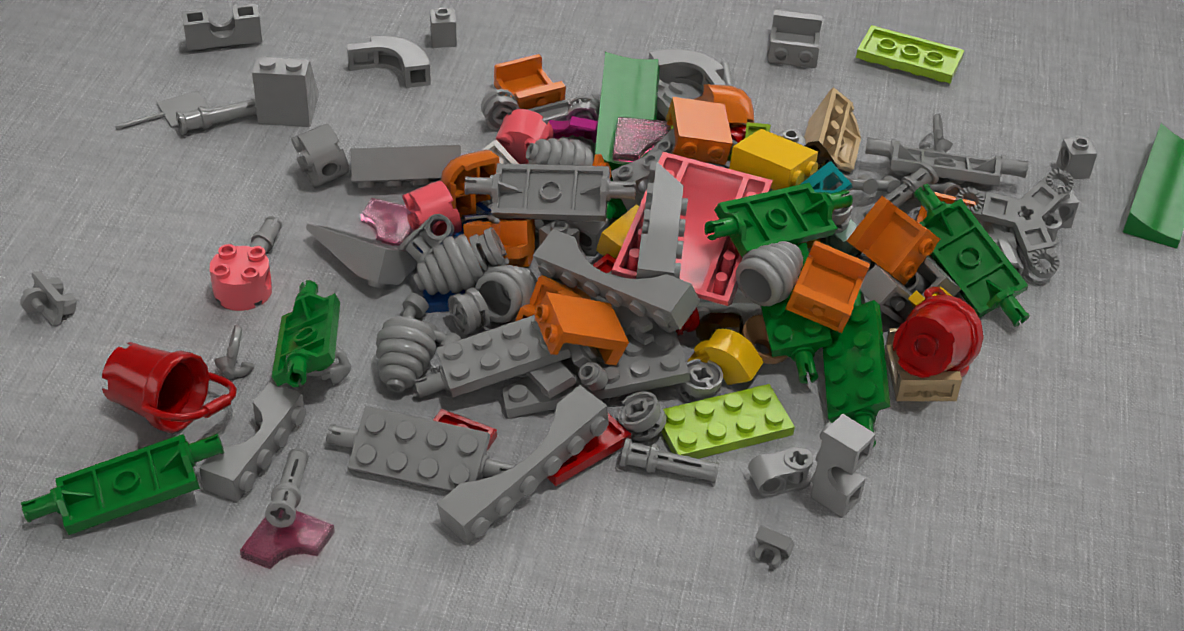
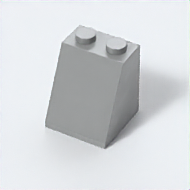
[252,57,319,127]

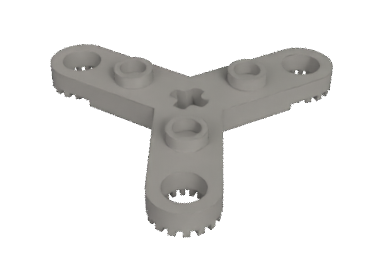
[954,169,1074,278]

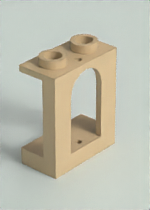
[885,328,962,401]

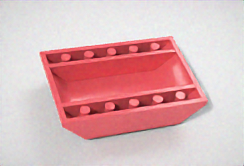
[611,152,773,306]

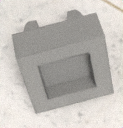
[755,525,795,568]

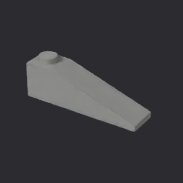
[306,223,417,288]

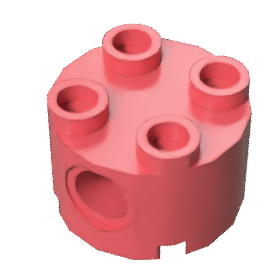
[496,109,554,164]
[402,180,462,236]
[210,244,272,311]

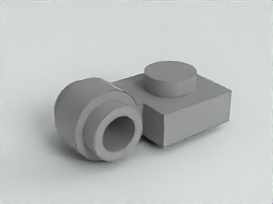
[567,343,608,391]

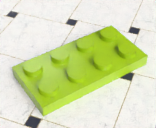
[856,25,965,84]
[661,384,795,459]

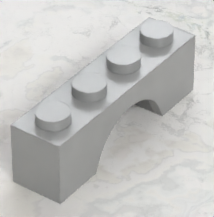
[199,382,306,502]

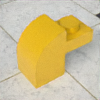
[687,329,764,385]

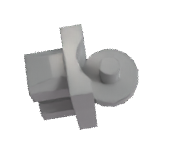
[20,271,77,326]

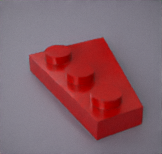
[547,413,631,486]

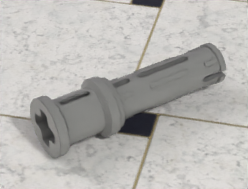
[176,98,257,135]
[863,163,939,217]
[620,438,720,483]
[265,448,309,528]

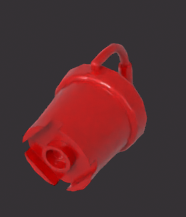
[892,286,984,378]
[102,342,237,434]

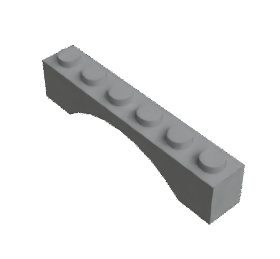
[533,229,700,330]
[437,385,609,545]

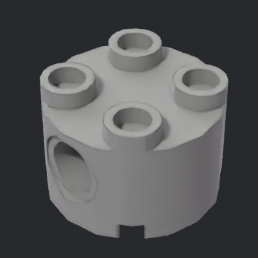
[291,124,349,188]

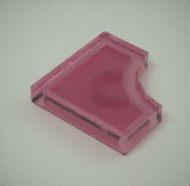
[613,117,671,162]
[361,198,415,246]
[240,509,335,569]

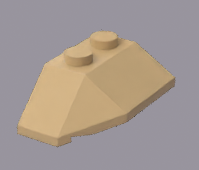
[804,87,861,172]

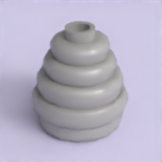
[526,138,593,166]
[413,234,483,295]
[736,241,803,306]
[475,265,537,323]
[376,317,436,392]

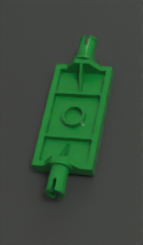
[704,183,853,258]
[914,184,1030,327]
[760,242,832,384]
[271,280,341,387]
[823,290,891,447]
[21,433,225,535]

